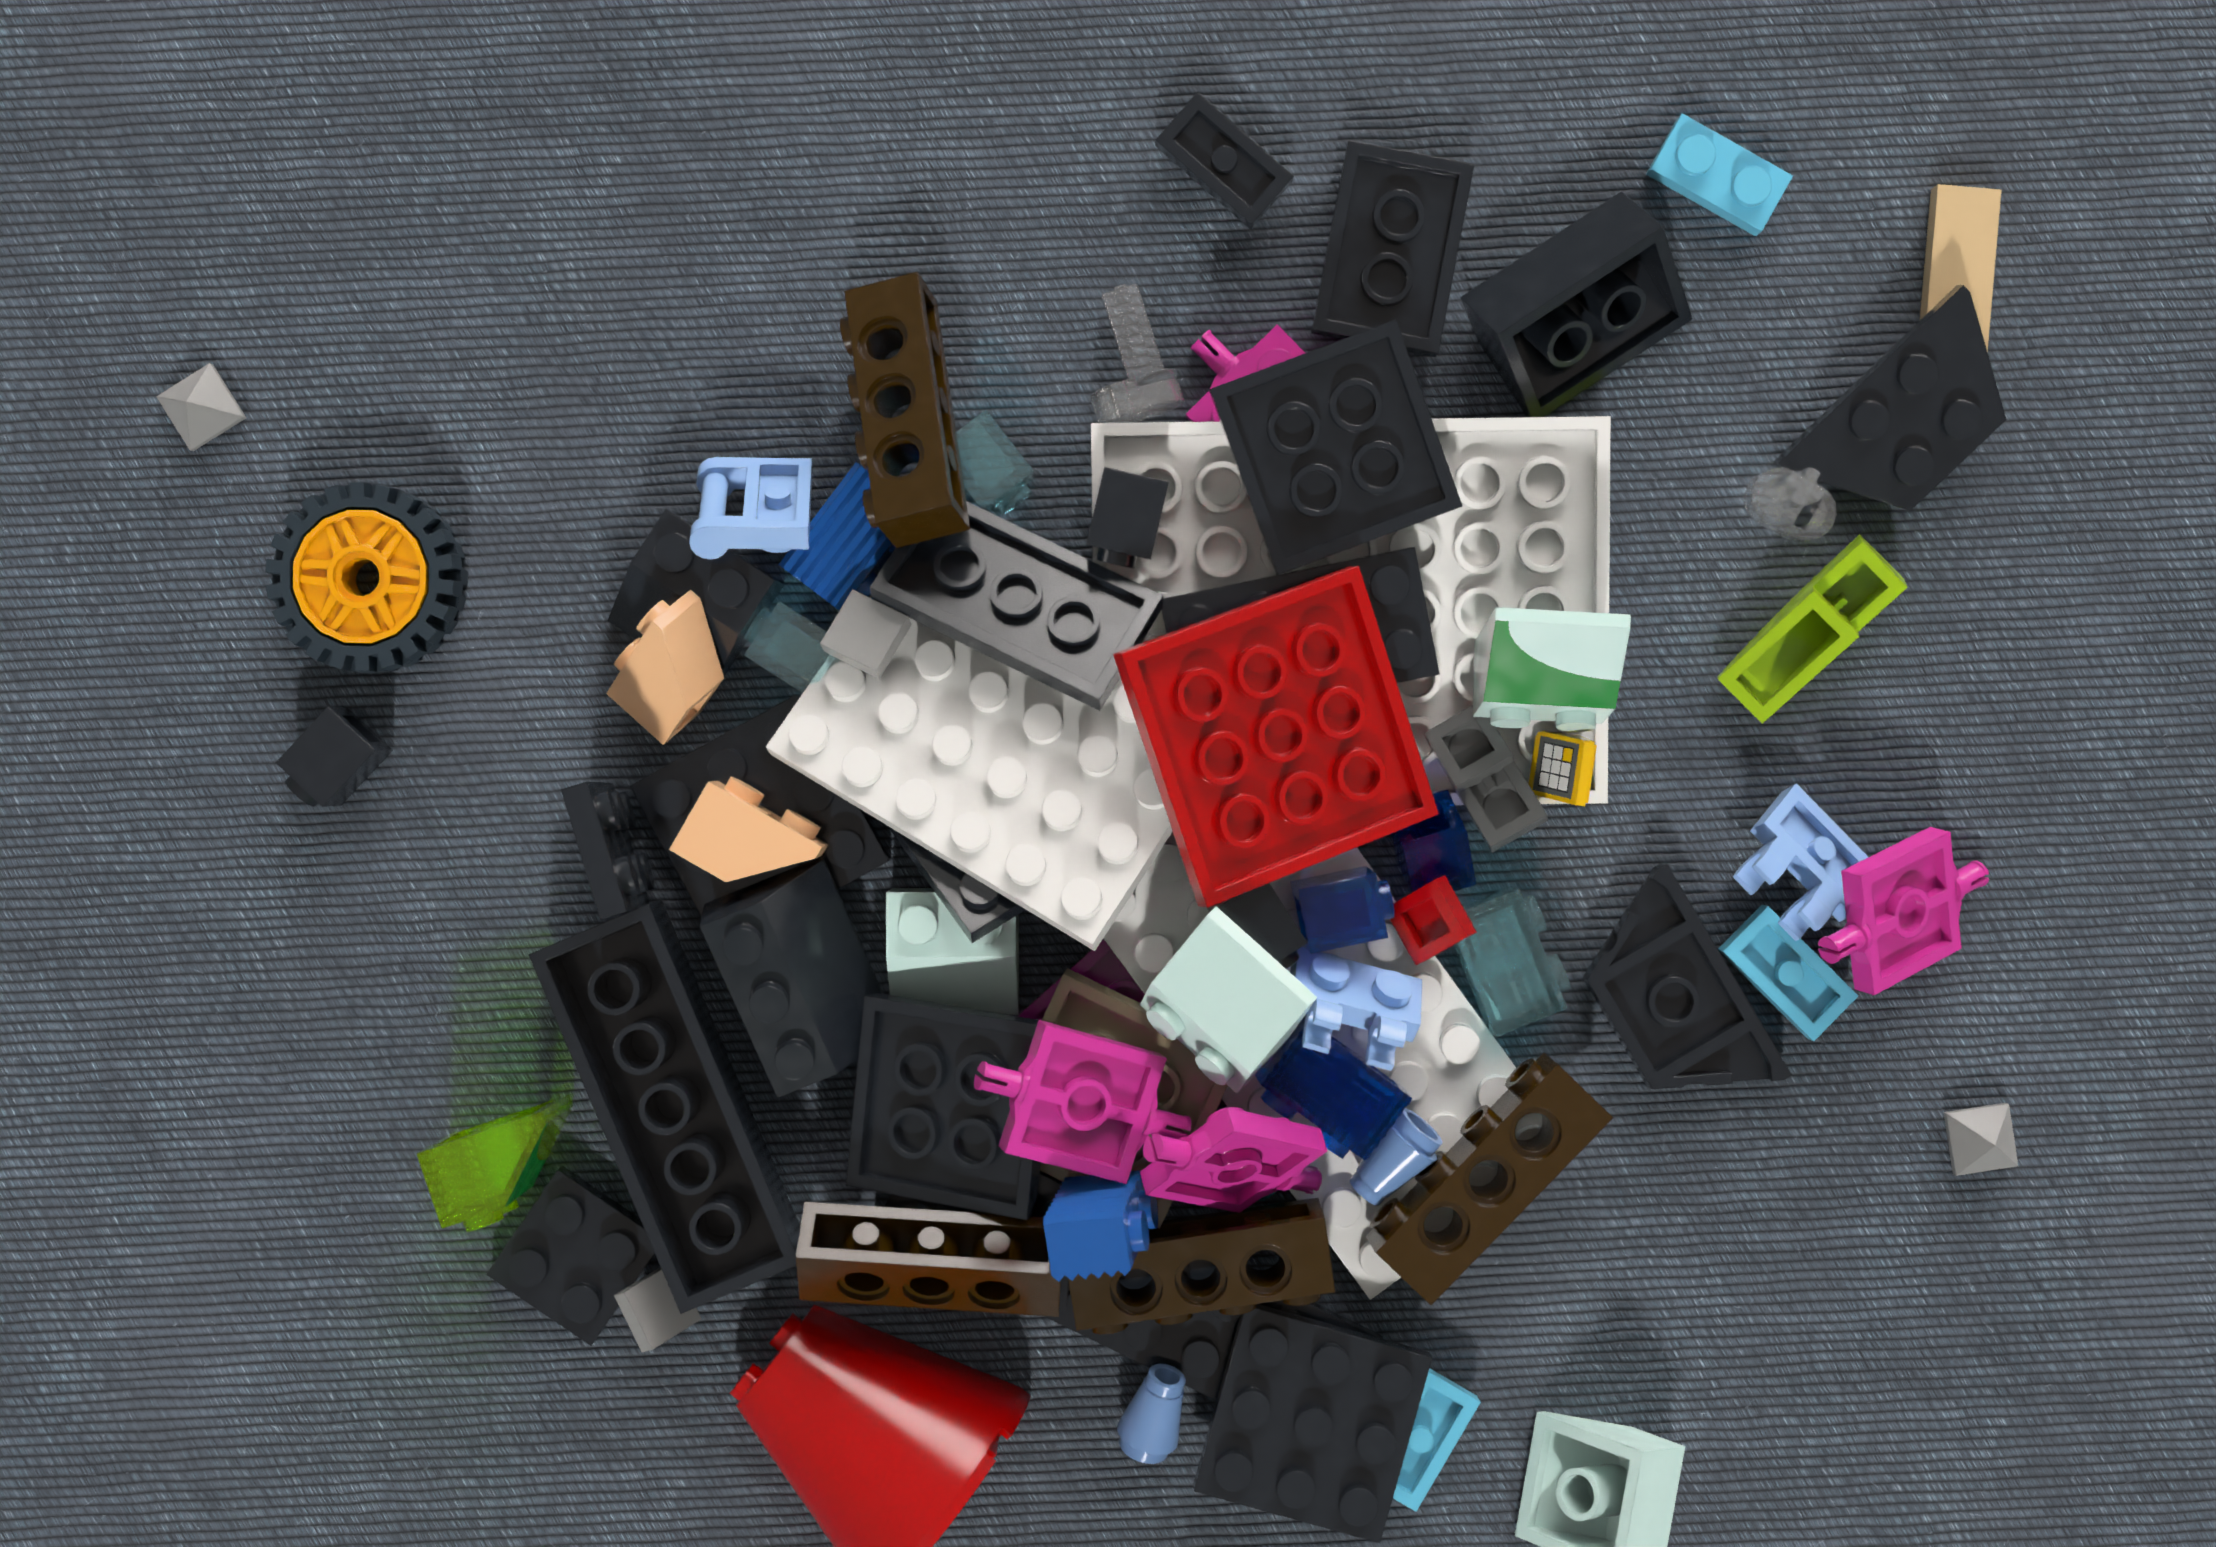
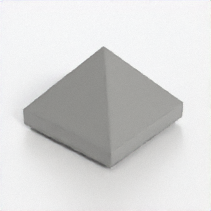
[156,363,246,451]
[1943,1103,2018,1176]

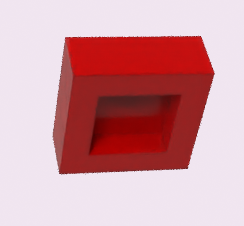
[1384,875,1477,965]

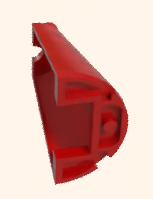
[730,1304,1031,1547]

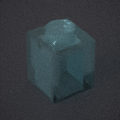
[956,410,1035,516]
[744,601,836,693]

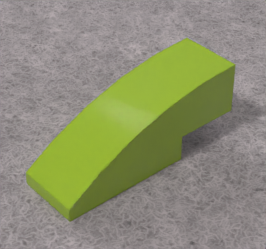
[1717,534,1908,724]

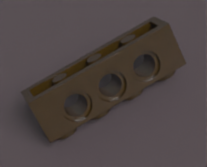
[840,271,970,548]
[1366,1053,1613,1305]
[1068,1198,1335,1334]
[796,1202,1062,1317]

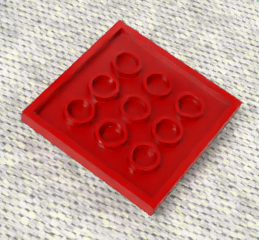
[1113,565,1439,908]

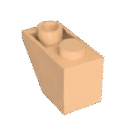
[606,589,724,745]
[669,776,829,882]

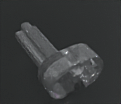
[1090,283,1185,423]
[1744,467,1837,543]

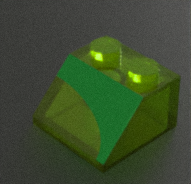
[417,1094,573,1232]

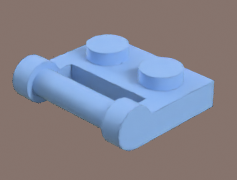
[689,457,812,559]

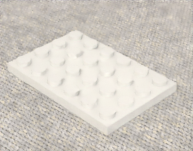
[766,595,1173,951]

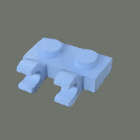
[1733,783,1868,941]
[1290,947,1422,1071]

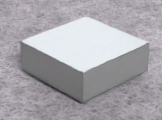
[820,589,912,679]
[614,1267,702,1352]

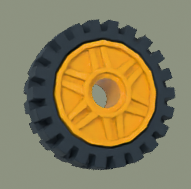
[265,482,468,673]

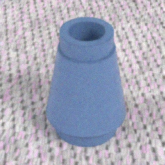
[1349,1108,1443,1206]
[1117,1364,1186,1464]

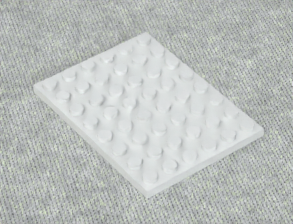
[1091,416,1611,806]

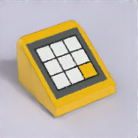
[1528,731,1597,806]

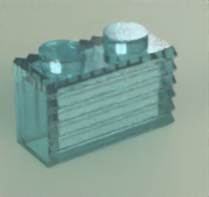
[1453,886,1571,1037]

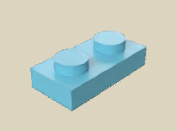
[1646,113,1793,236]
[1718,905,1858,1041]
[1393,1368,1481,1512]

